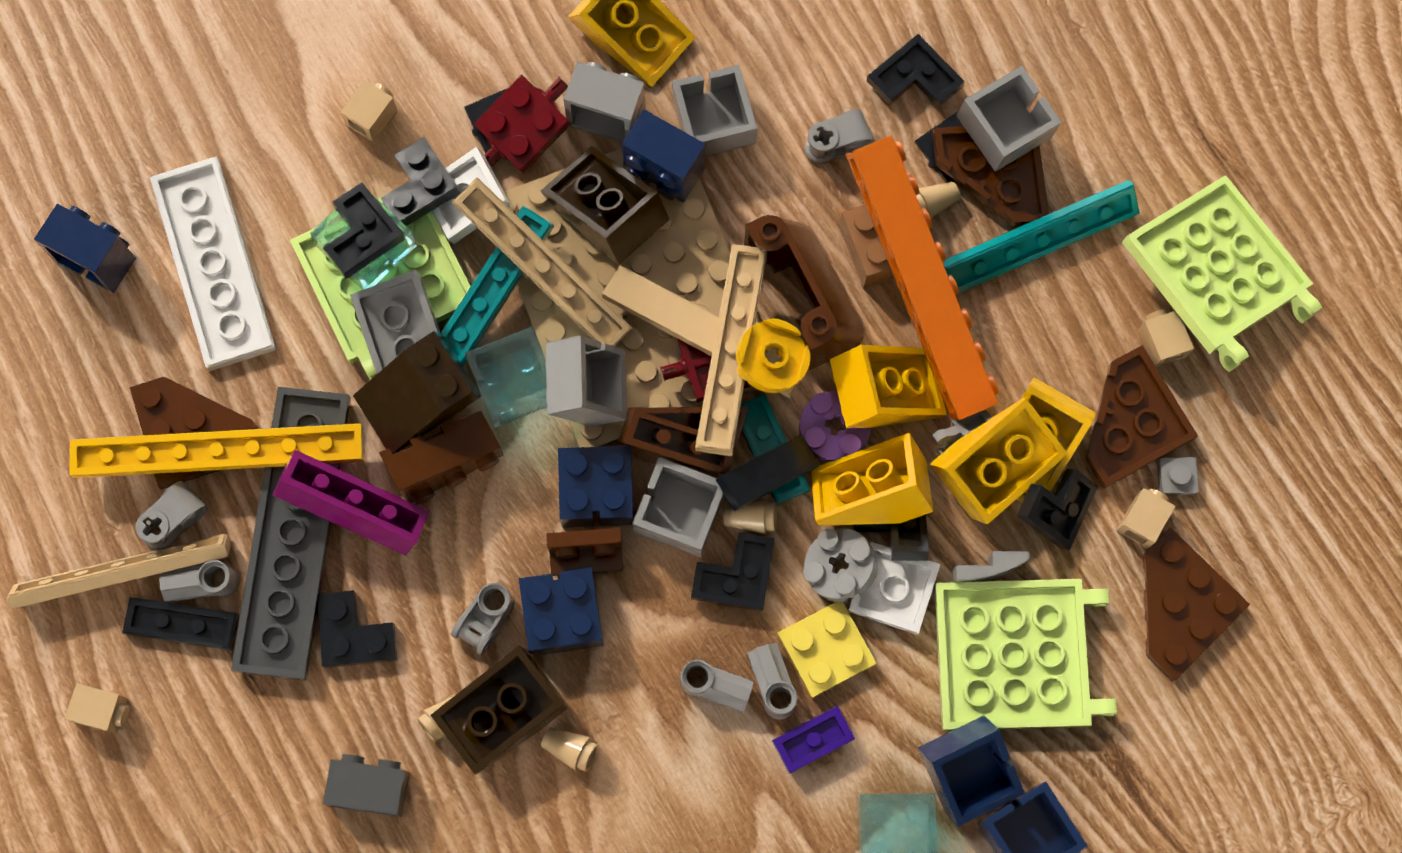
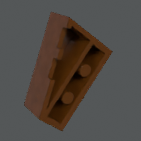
[618,406,749,475]
[379,410,504,505]

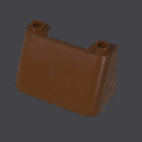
[744,215,864,372]

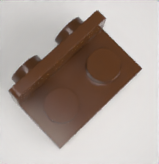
[546,528,624,577]

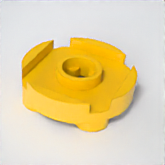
[736,319,810,393]

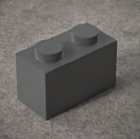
[323,754,409,817]

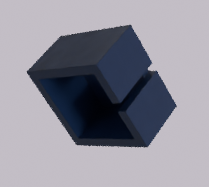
[622,109,706,203]
[34,203,136,293]
[558,446,634,528]
[519,567,604,657]
[918,715,1025,827]
[977,781,1088,853]

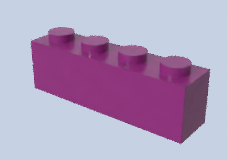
[272,450,430,556]

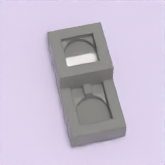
[952,551,1029,582]

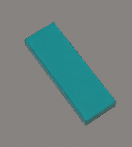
[741,394,810,506]

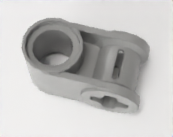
[805,109,875,164]
[136,481,208,550]
[451,583,514,656]

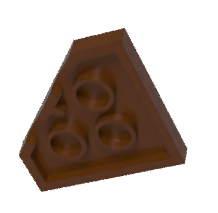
[932,126,1049,227]
[1085,345,1198,489]
[130,377,257,490]
[1143,527,1250,682]

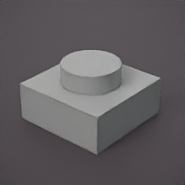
[1157,457,1199,496]

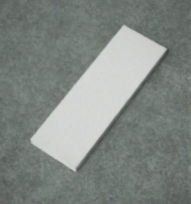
[150,156,277,371]

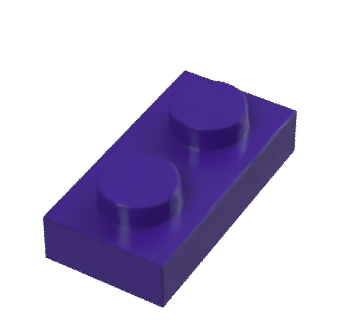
[772,706,855,774]

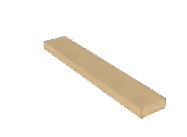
[452,177,632,346]
[695,244,768,457]
[602,265,800,398]
[6,534,231,610]

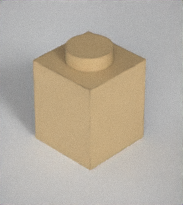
[340,79,397,143]
[1138,309,1194,368]
[1116,488,1175,549]
[65,683,129,734]

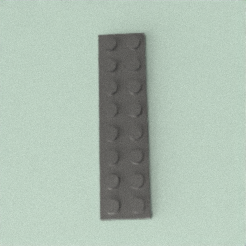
[231,387,351,681]

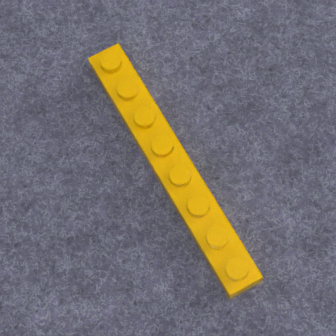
[69,423,364,478]

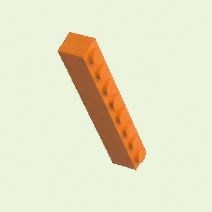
[845,135,999,420]

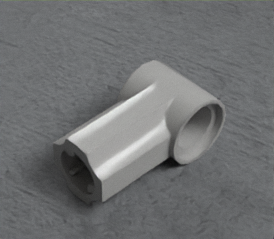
[159,560,239,602]
[747,643,797,720]
[679,660,754,713]

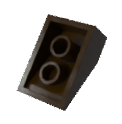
[541,146,670,265]
[353,331,482,454]
[430,646,569,775]

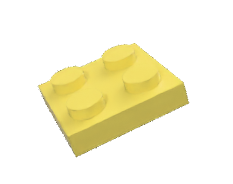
[777,602,877,699]

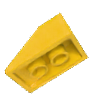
[568,0,696,87]
[830,345,947,428]
[1017,377,1096,503]
[930,398,1068,524]
[811,433,934,526]

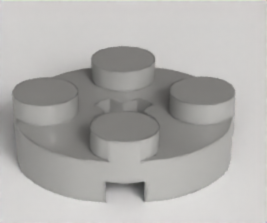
[803,528,878,602]

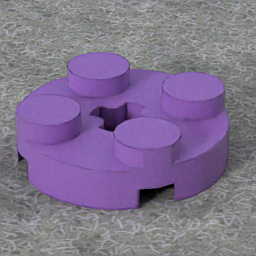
[799,390,871,462]

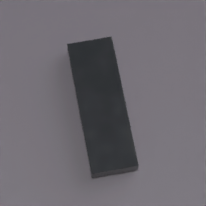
[716,435,820,511]
[122,597,240,651]

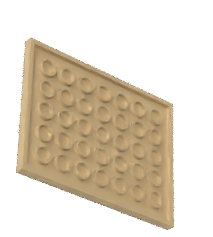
[504,128,759,447]

